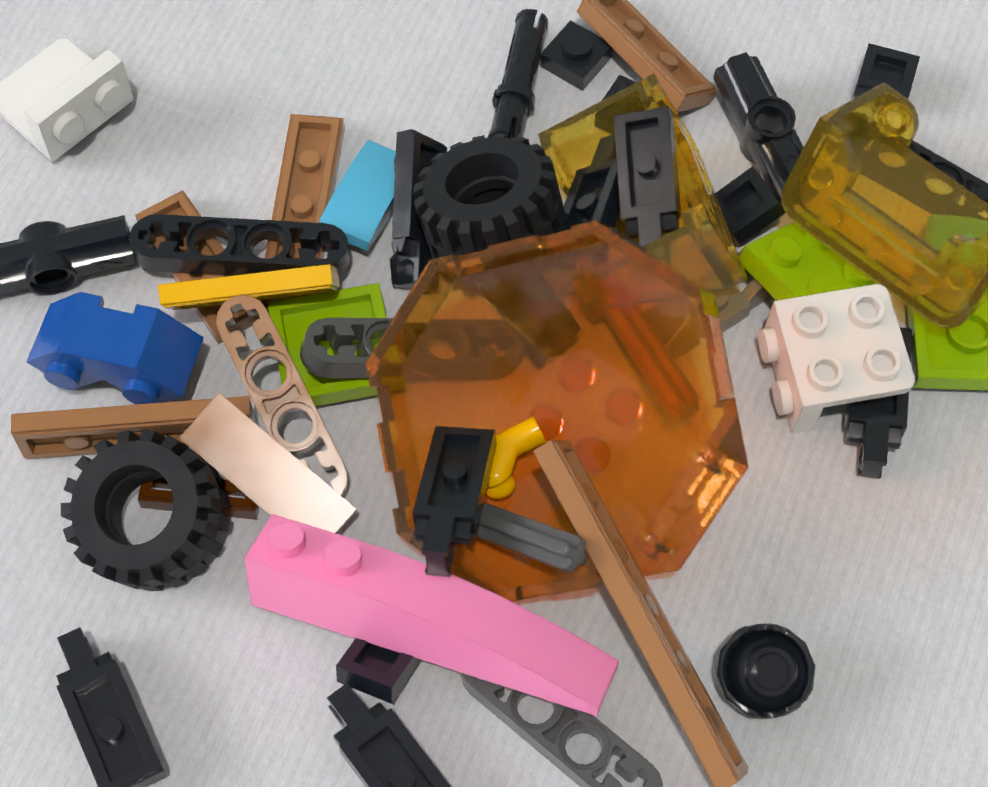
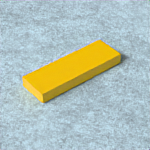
[158,264,340,310]

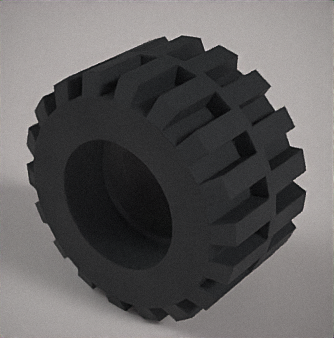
[413,134,567,283]
[61,430,230,591]

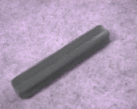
[473,502,588,573]

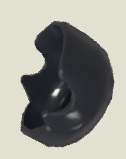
[717,623,816,719]

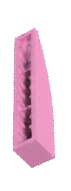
[244,514,619,716]

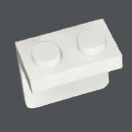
[0,38,134,162]
[758,284,915,434]

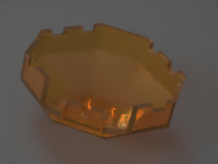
[366,220,749,602]

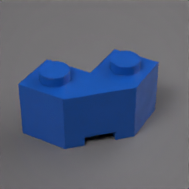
[26,292,204,404]

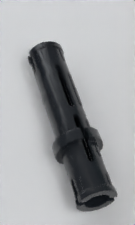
[487,9,549,139]

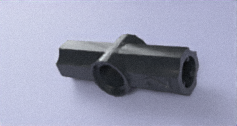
[713,52,823,211]
[0,215,136,295]

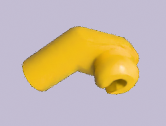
[486,416,546,500]

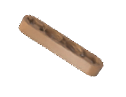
[216,295,349,497]

